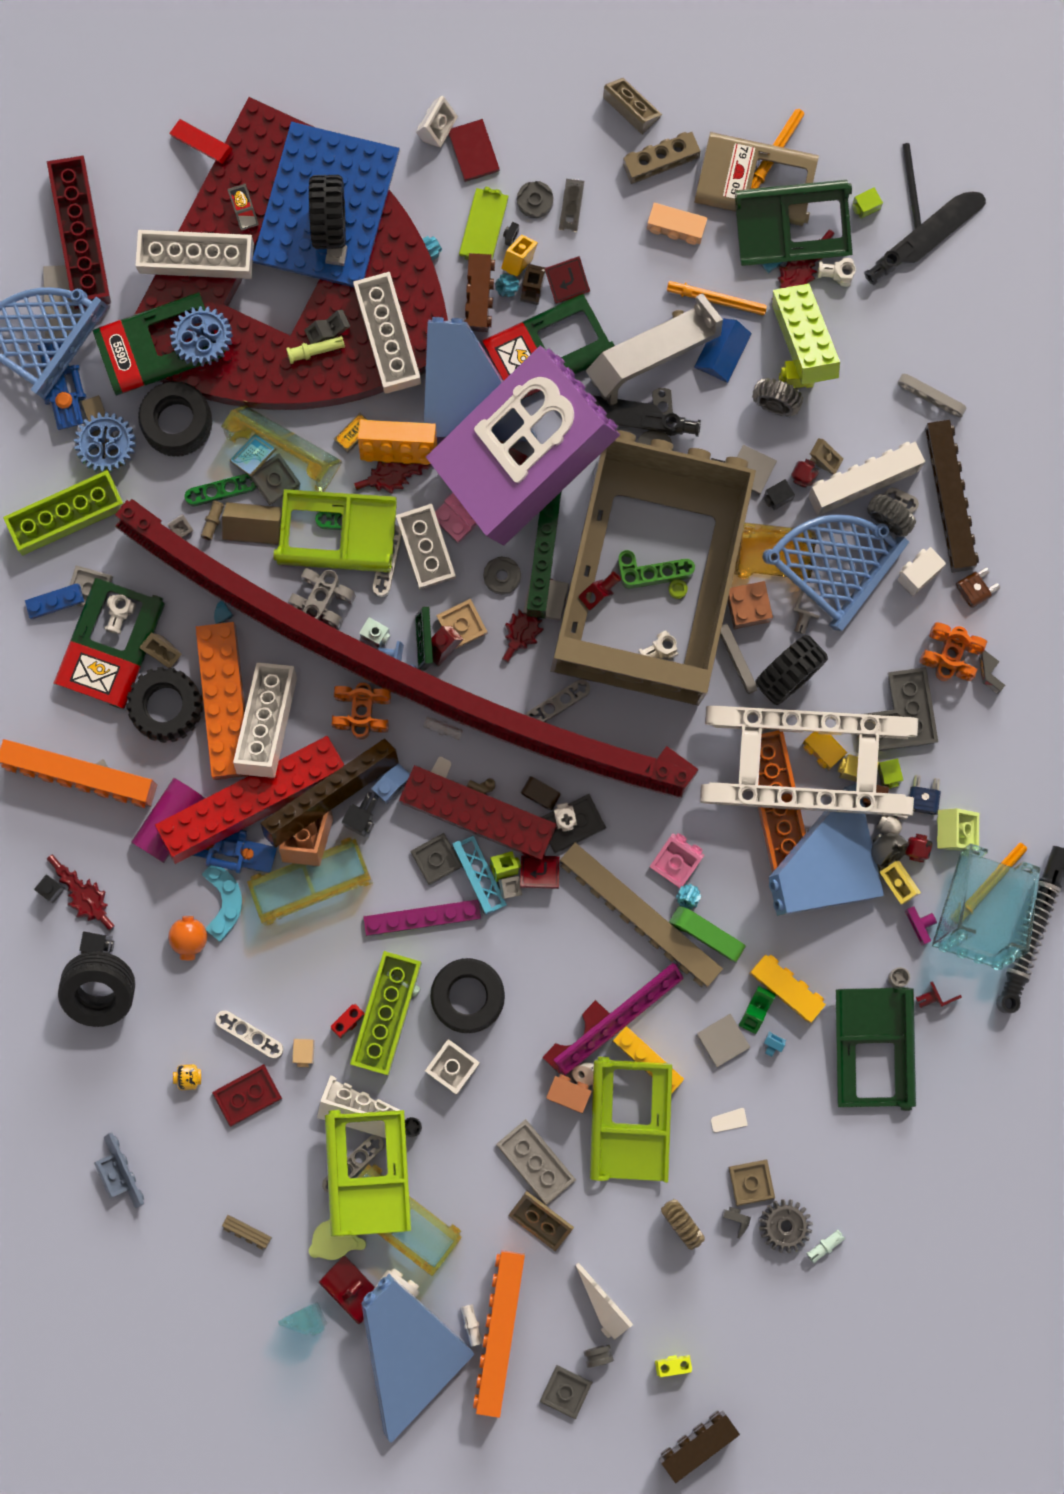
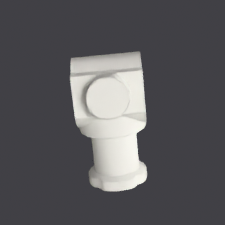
[817,258,856,287]
[105,595,136,635]
[638,631,679,659]
[553,802,577,831]

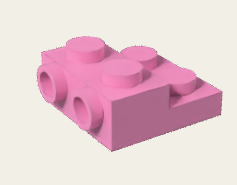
[435,493,477,543]
[650,833,705,888]

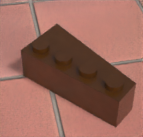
[464,253,495,332]

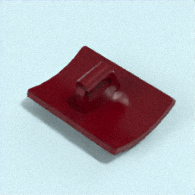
[319,1256,375,1324]

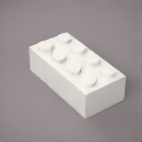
[396,504,456,590]

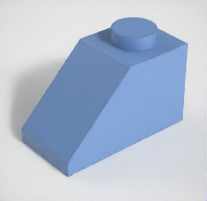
[371,764,410,804]

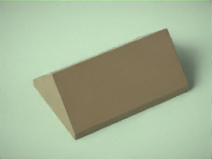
[603,78,662,134]
[222,502,282,545]
[508,1191,574,1251]

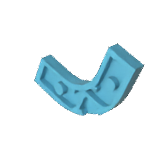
[202,865,243,942]

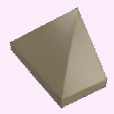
[140,633,182,668]

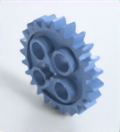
[170,306,233,366]
[74,412,136,473]

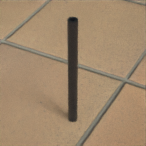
[902,143,921,229]

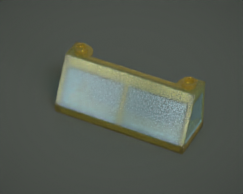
[221,405,342,492]
[247,837,373,926]
[357,1163,462,1276]

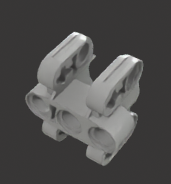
[288,568,356,630]

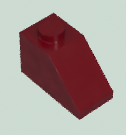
[431,626,464,666]

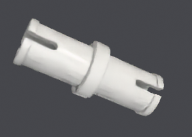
[460,1304,483,1347]

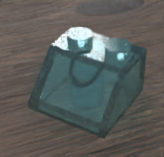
[278,1302,327,1336]

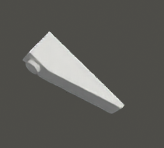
[576,1262,633,1340]

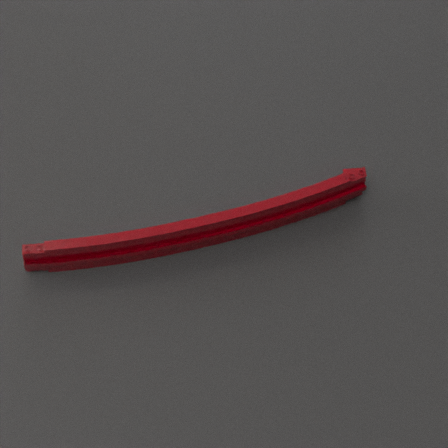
[115,499,698,799]

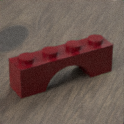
[542,1000,610,1074]

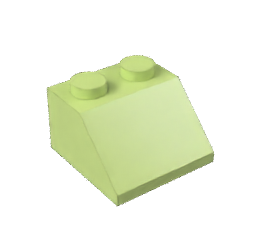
[937,808,979,851]

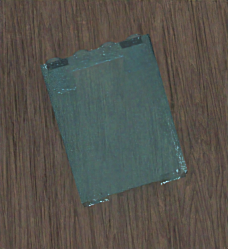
[932,843,1040,970]

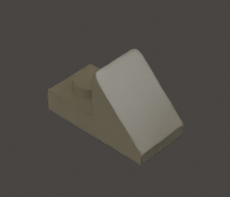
[810,438,843,474]

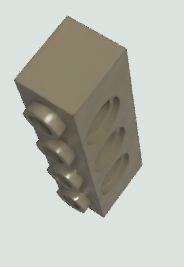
[623,132,701,184]

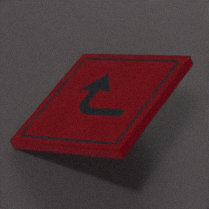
[544,256,590,304]
[520,855,560,889]

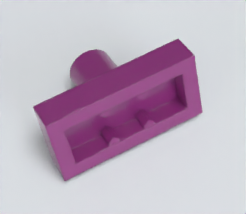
[905,906,937,946]

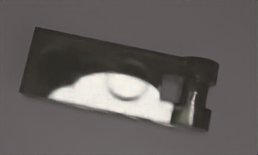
[559,178,585,232]

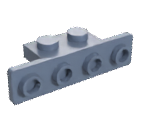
[94,1132,144,1208]

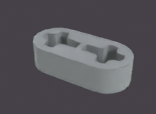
[884,488,919,514]

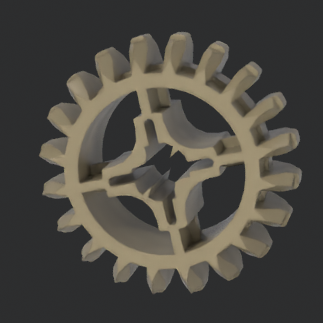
[661,1199,705,1250]

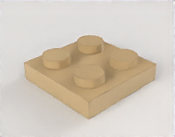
[436,599,488,649]

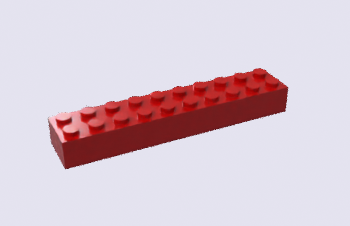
[155,736,344,864]

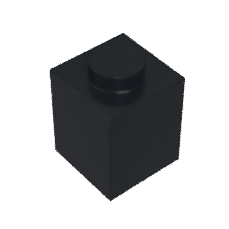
[764,479,795,510]
[34,874,65,903]

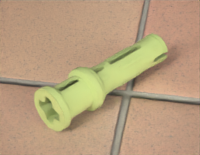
[286,336,345,364]

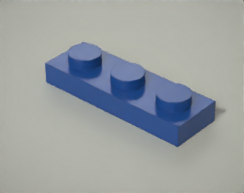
[25,583,84,619]

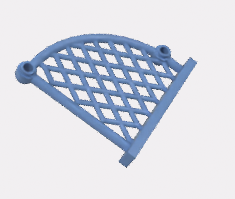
[0,287,109,399]
[762,515,909,631]

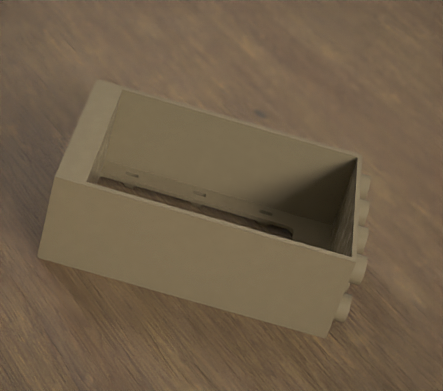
[550,430,756,706]

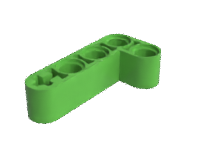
[618,550,695,589]
[669,906,746,963]

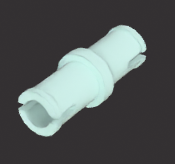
[806,1229,845,1263]

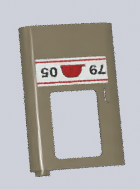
[694,132,819,226]

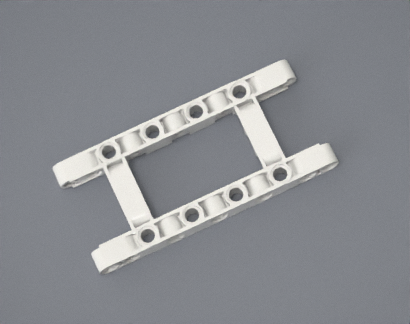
[700,706,918,816]

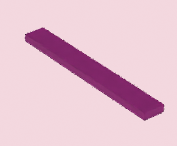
[554,963,684,1076]

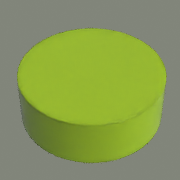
[668,579,688,599]

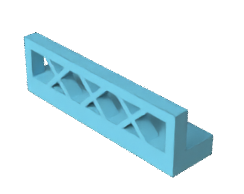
[453,835,507,915]

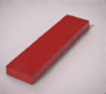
[169,119,233,164]

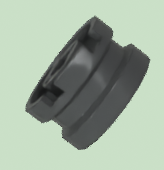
[583,1345,614,1368]

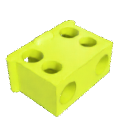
[655,1355,692,1377]

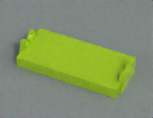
[459,186,509,260]

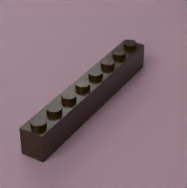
[925,420,979,573]
[260,738,399,848]

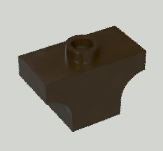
[520,264,546,305]

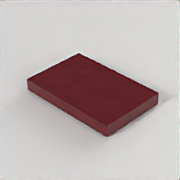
[449,119,500,182]
[212,1064,283,1127]

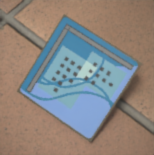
[230,434,277,476]

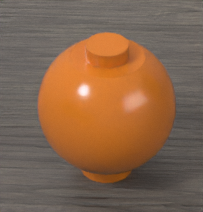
[168,916,207,960]

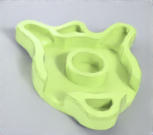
[309,1219,366,1260]

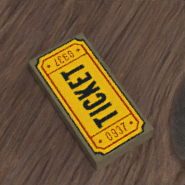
[334,413,368,453]

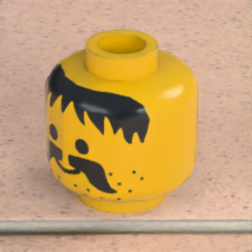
[173,1064,201,1090]

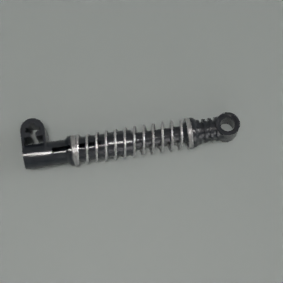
[996,846,1064,1013]

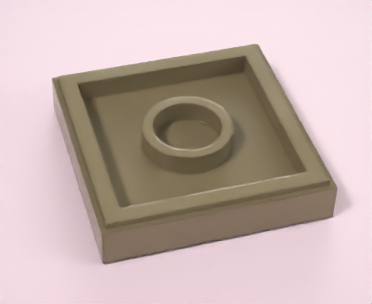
[728,1159,775,1206]

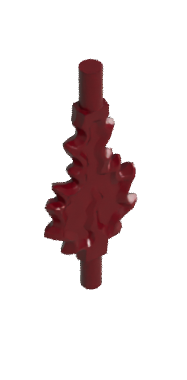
[771,229,835,299]
[354,461,432,494]
[502,579,555,663]
[47,854,115,931]

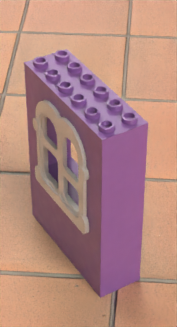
[426,345,620,546]

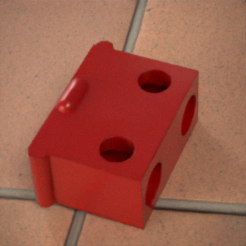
[330,1004,365,1039]

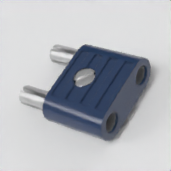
[909,775,941,815]

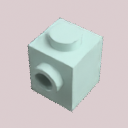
[359,617,391,647]

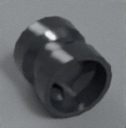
[405,1117,422,1137]

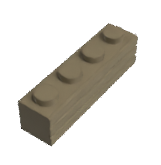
[222,1215,272,1250]

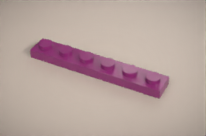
[363,899,481,936]

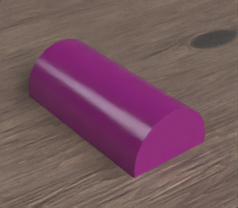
[131,778,205,863]

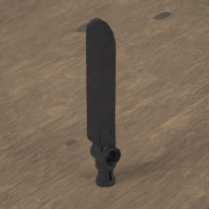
[864,191,986,285]
[592,395,701,437]

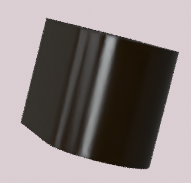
[520,776,561,811]

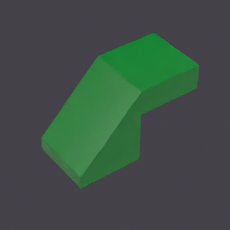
[739,986,776,1034]

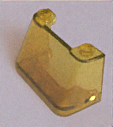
[734,523,816,583]

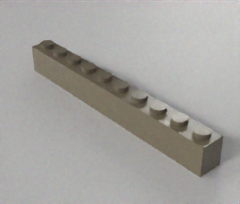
[560,843,723,988]

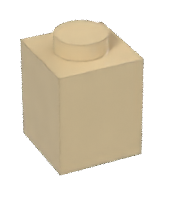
[292,1039,315,1067]

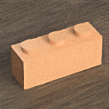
[647,203,707,245]

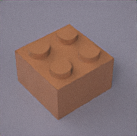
[728,581,773,630]
[546,1074,591,1113]

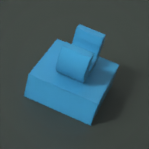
[764,1032,786,1057]

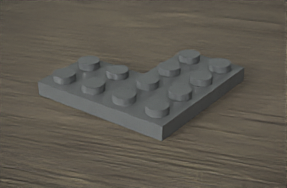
[864,667,938,751]

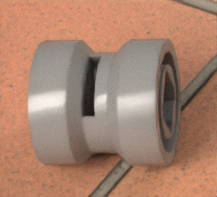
[888,967,910,988]

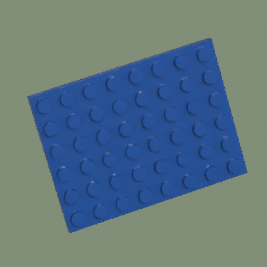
[252,122,400,287]

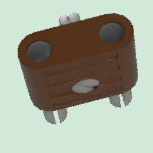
[956,568,1000,608]

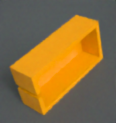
[358,420,437,465]

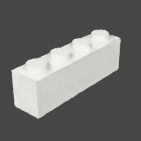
[317,1076,399,1138]

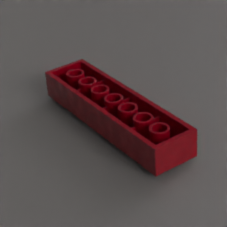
[47,155,111,310]
[399,765,557,862]

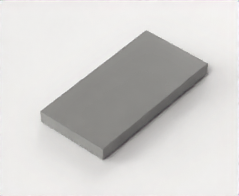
[43,265,81,339]
[496,1119,576,1205]

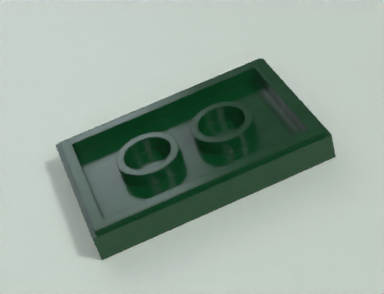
[415,606,433,671]

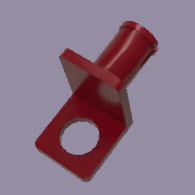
[579,571,621,610]
[916,981,962,1008]

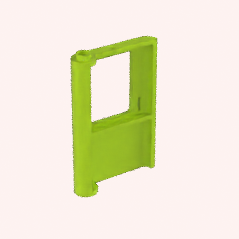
[273,489,397,573]
[590,1057,672,1183]
[325,1110,411,1236]

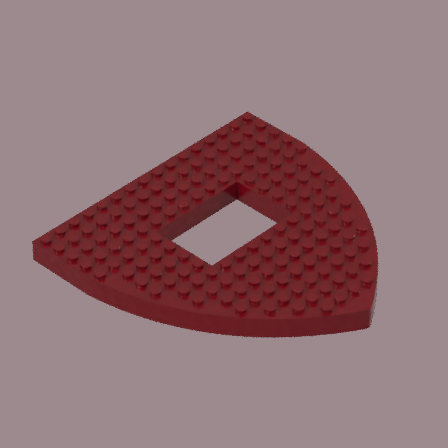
[134,97,448,410]

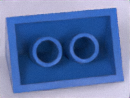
[694,318,752,383]

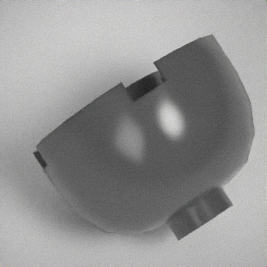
[871,833,909,870]

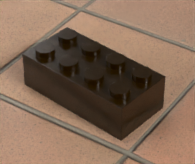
[659,1411,740,1484]

